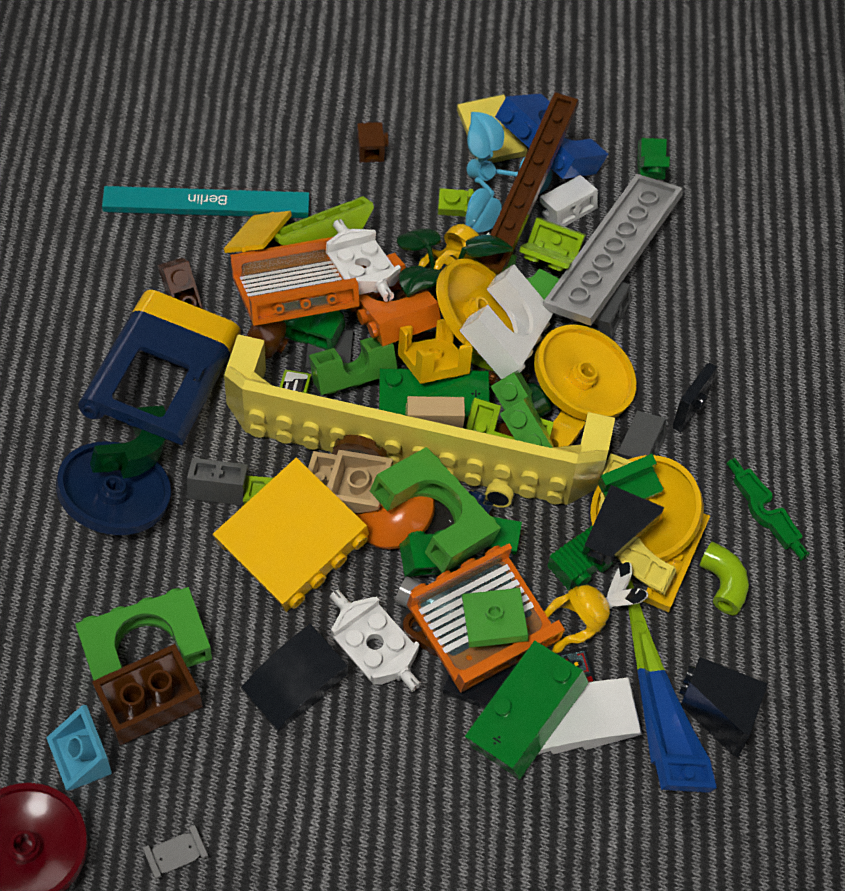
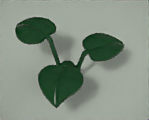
[397,229,513,300]

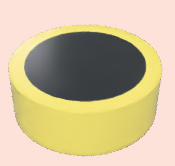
[485,482,514,508]

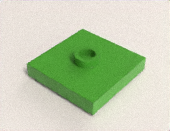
[462,588,528,648]

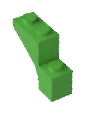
[490,370,553,448]

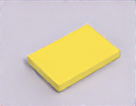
[457,95,528,163]

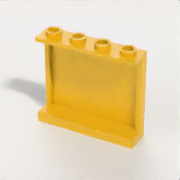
[212,457,369,612]

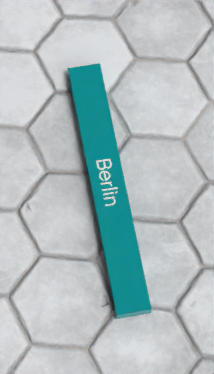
[102,186,309,218]

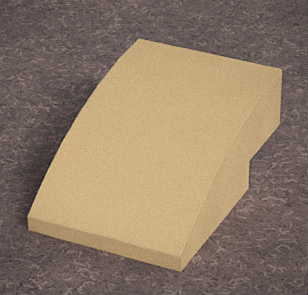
[405,396,465,428]
[308,450,393,513]

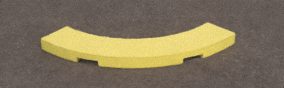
[599,453,676,595]

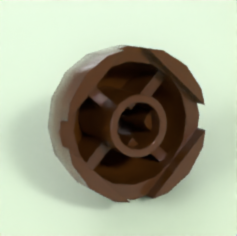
[246,320,288,360]

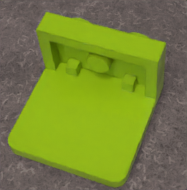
[519,217,586,271]

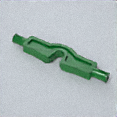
[726,458,810,561]

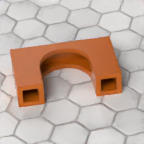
[349,253,441,346]

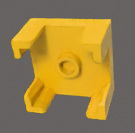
[398,319,473,384]

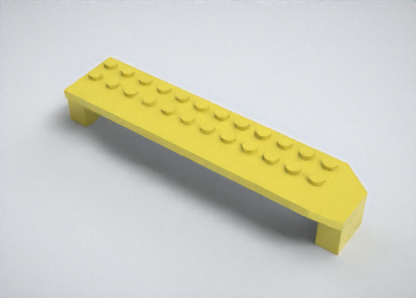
[224,334,615,505]

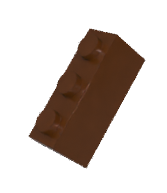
[92,644,202,745]

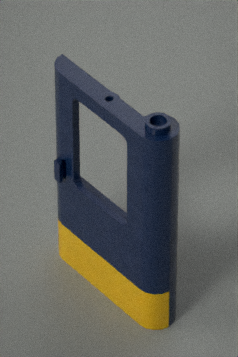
[78,290,241,445]

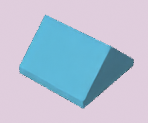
[46,705,112,790]

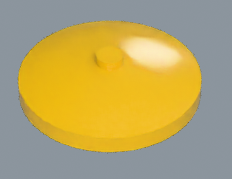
[436,259,514,356]
[534,325,636,421]
[590,455,704,561]

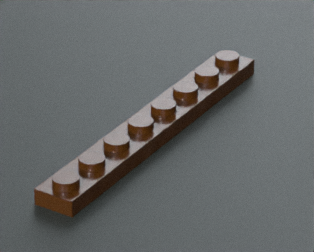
[478,92,579,275]

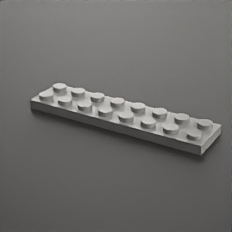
[543,174,683,326]

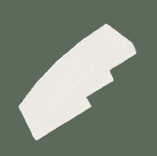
[538,678,642,754]

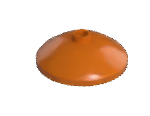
[355,496,435,549]

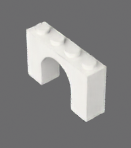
[460,265,553,379]

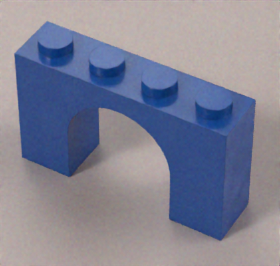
[495,94,608,179]

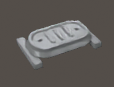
[143,825,208,880]

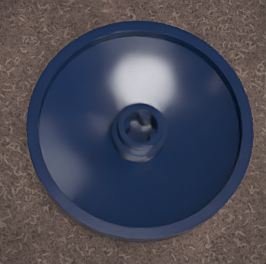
[56,441,171,535]

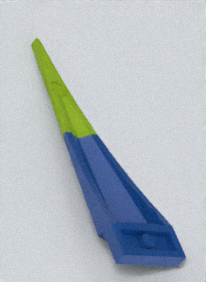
[626,580,717,792]

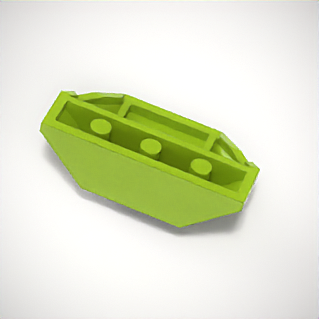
[273,196,374,245]

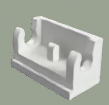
[540,175,598,227]

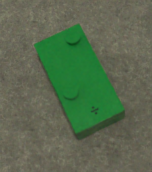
[379,368,489,429]
[464,640,589,780]

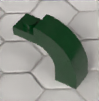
[90,405,166,479]

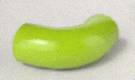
[699,541,749,615]

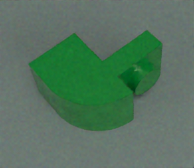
[637,138,670,179]

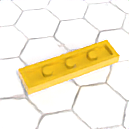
[643,513,710,612]

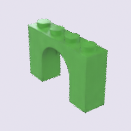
[370,447,501,573]
[75,587,212,681]

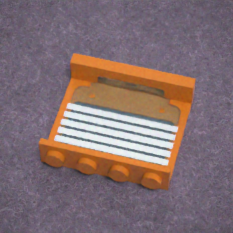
[230,237,360,326]
[407,543,565,693]

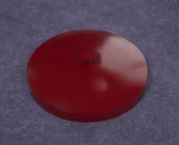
[0,783,88,891]

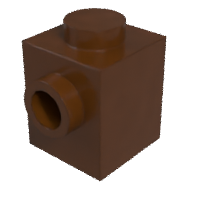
[357,122,389,163]

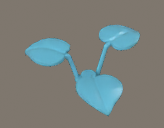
[465,112,552,233]

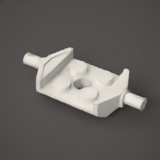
[326,219,401,302]
[330,589,421,692]

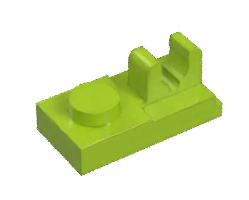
[438,188,474,217]

